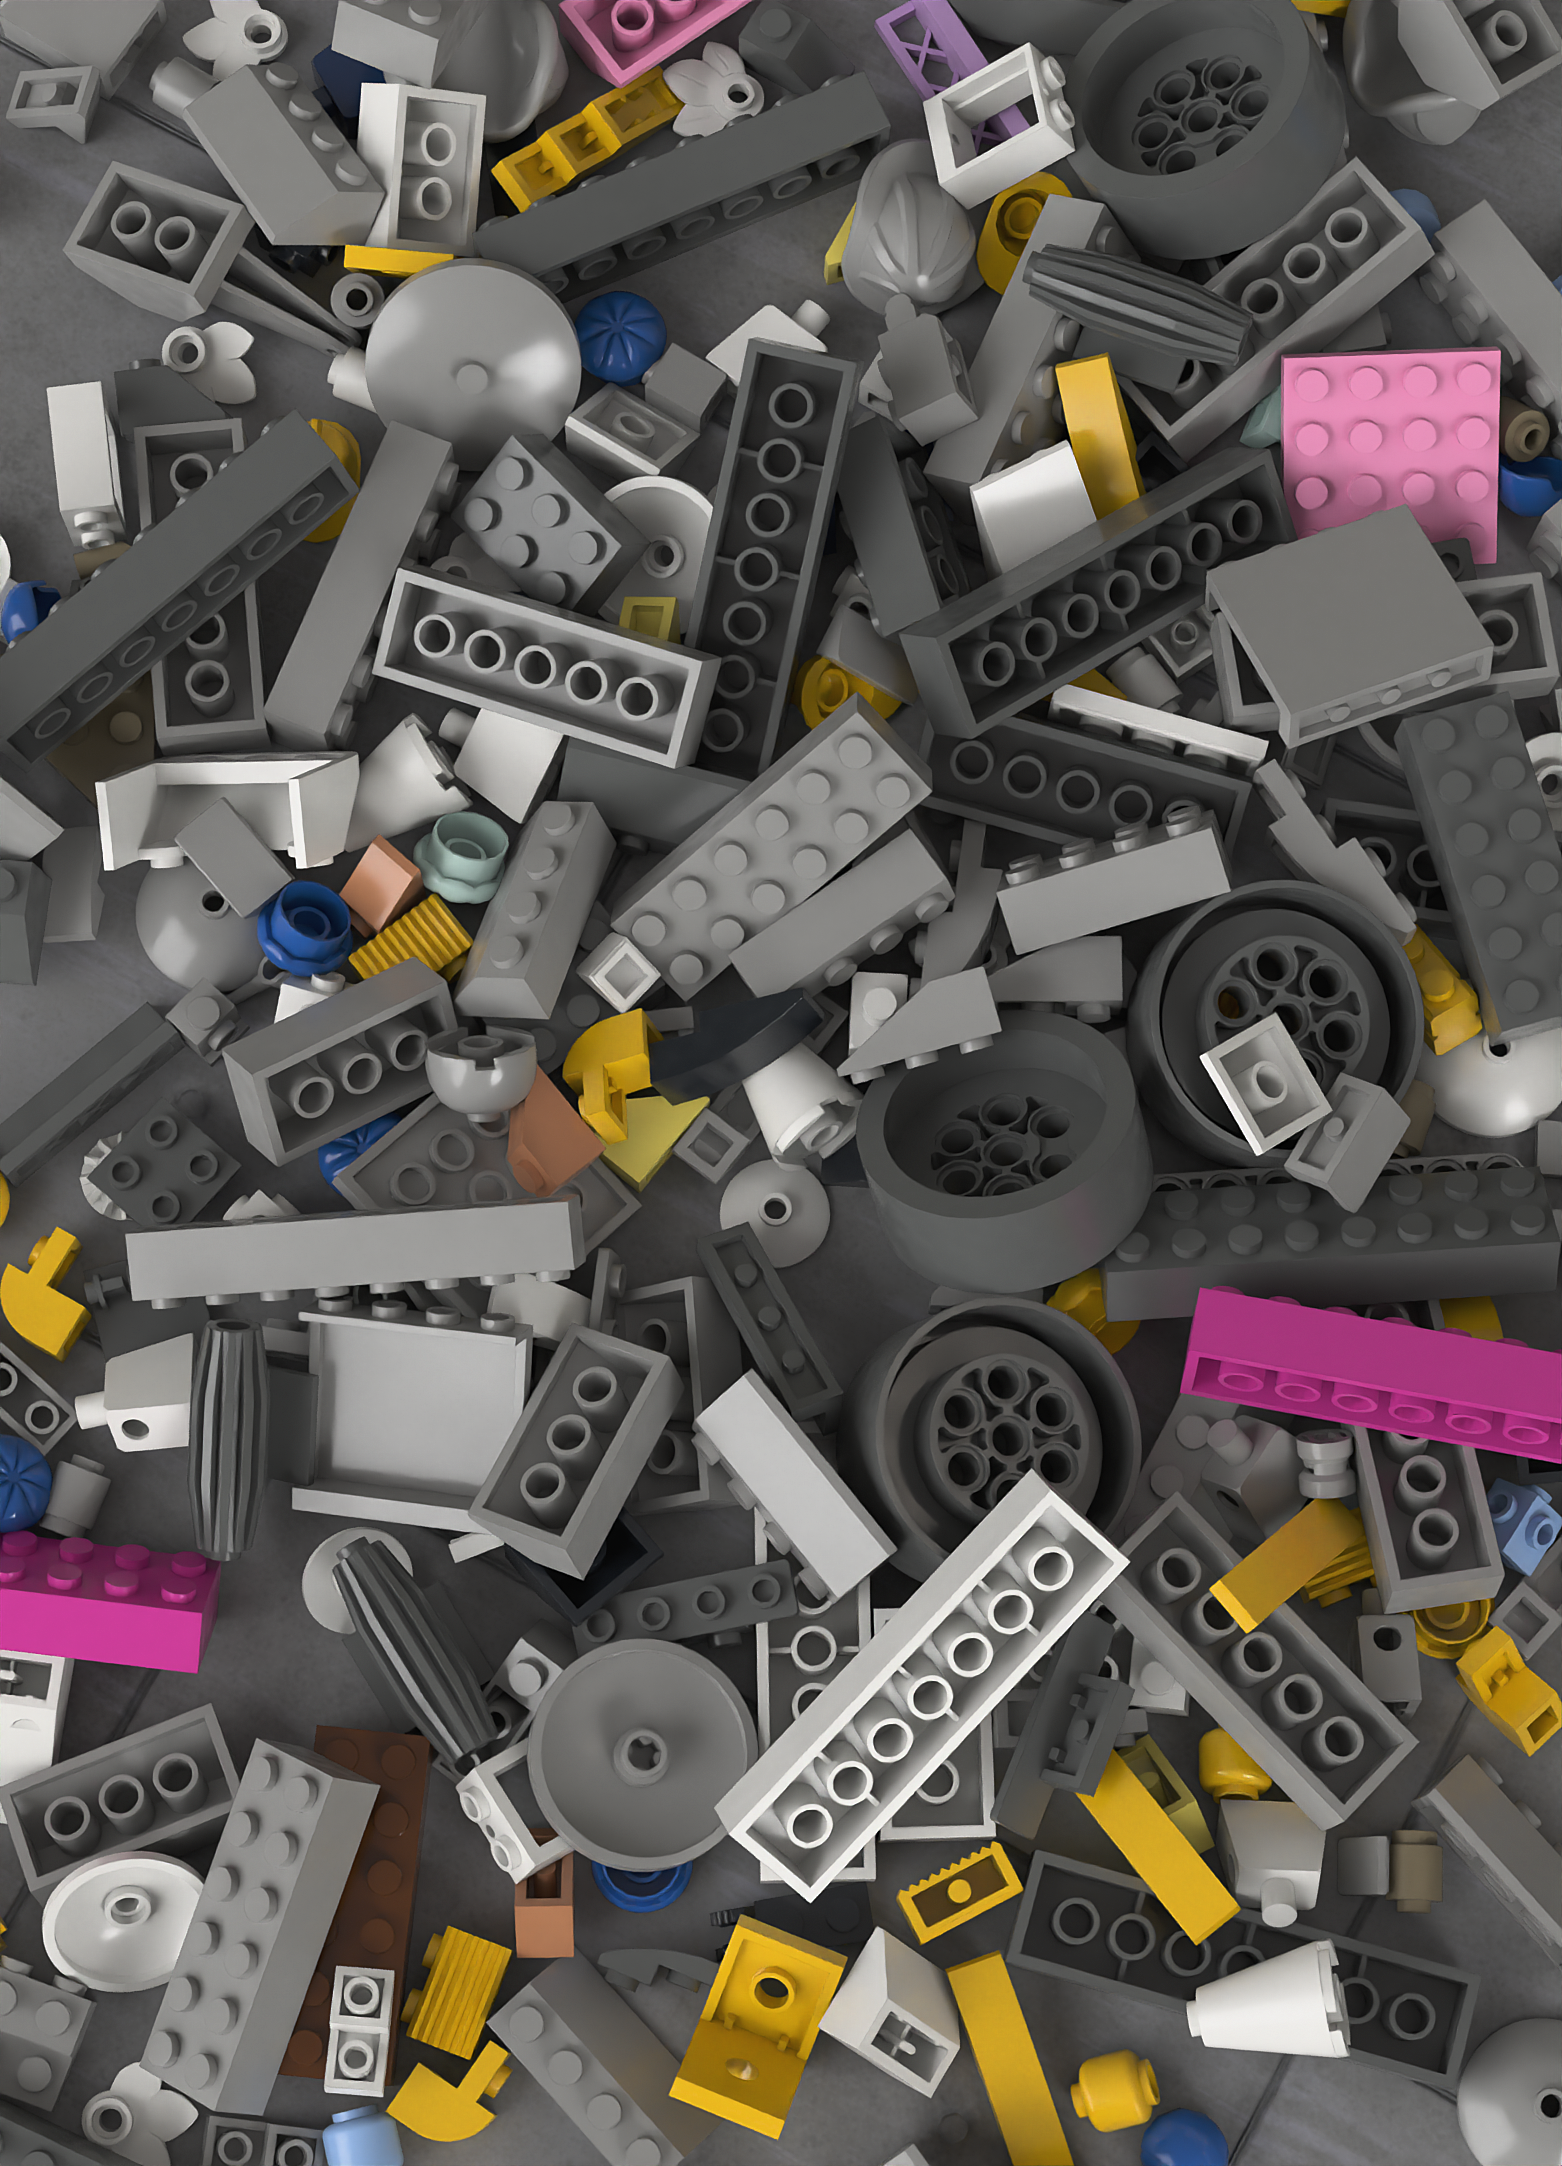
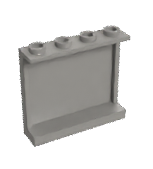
[1205,504,1494,749]
[292,1295,533,1536]

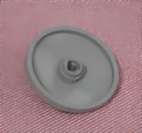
[365,258,581,471]
[527,1639,758,1872]

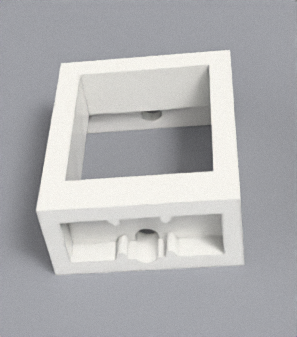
[923,42,1076,210]
[47,381,128,550]
[455,1737,575,1884]

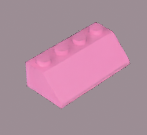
[558,0,752,89]

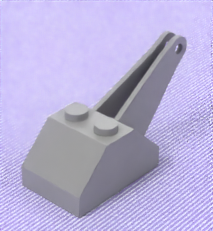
[1390,0,1562,110]
[63,161,363,359]

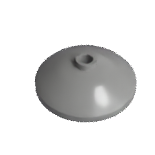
[136,856,294,994]
[1457,2018,1562,2166]

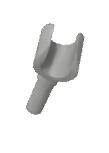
[225,956,292,1006]

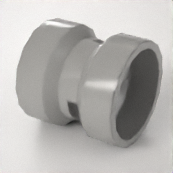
[1296,1429,1356,1499]

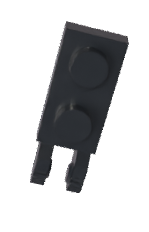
[709,1882,874,1962]

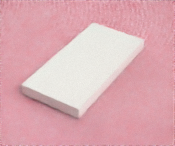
[1047,684,1269,789]

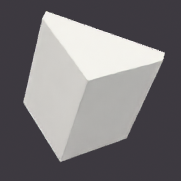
[565,382,701,483]
[1199,1012,1333,1156]

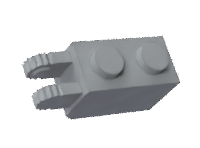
[877,292,979,446]

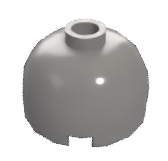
[425,1025,538,1122]

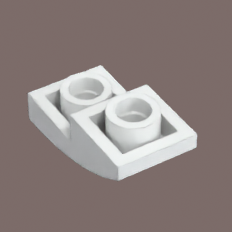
[487,1273,592,1351]
[324,1966,395,2097]

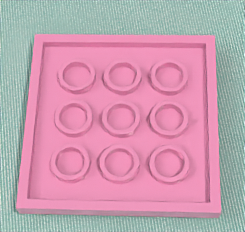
[1281,346,1501,564]

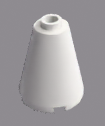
[344,713,473,853]
[742,1042,864,1172]
[1186,1938,1351,2058]

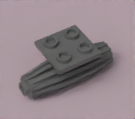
[1022,244,1253,394]
[187,1318,319,1561]
[332,1536,499,1766]

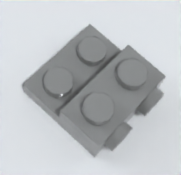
[0,1954,97,2112]

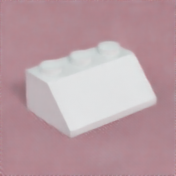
[353,83,486,258]

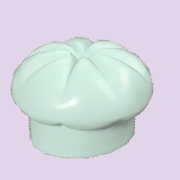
[413,811,509,904]

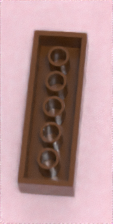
[277,1725,434,2086]

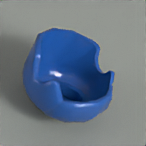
[1498,453,1562,518]
[1,580,62,644]
[1140,2108,1229,2166]

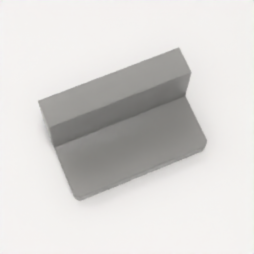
[1284,1072,1411,1213]

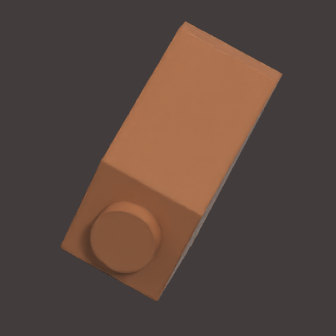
[339,834,427,940]
[507,1064,606,1197]
[514,1828,575,1958]

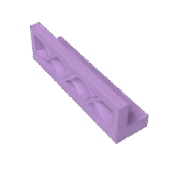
[874,0,1030,156]

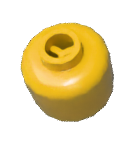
[1199,1724,1273,1804]
[1071,2049,1160,2133]

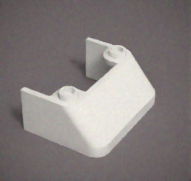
[95,751,360,870]

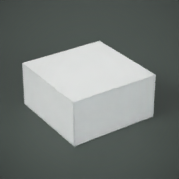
[1141,604,1215,685]

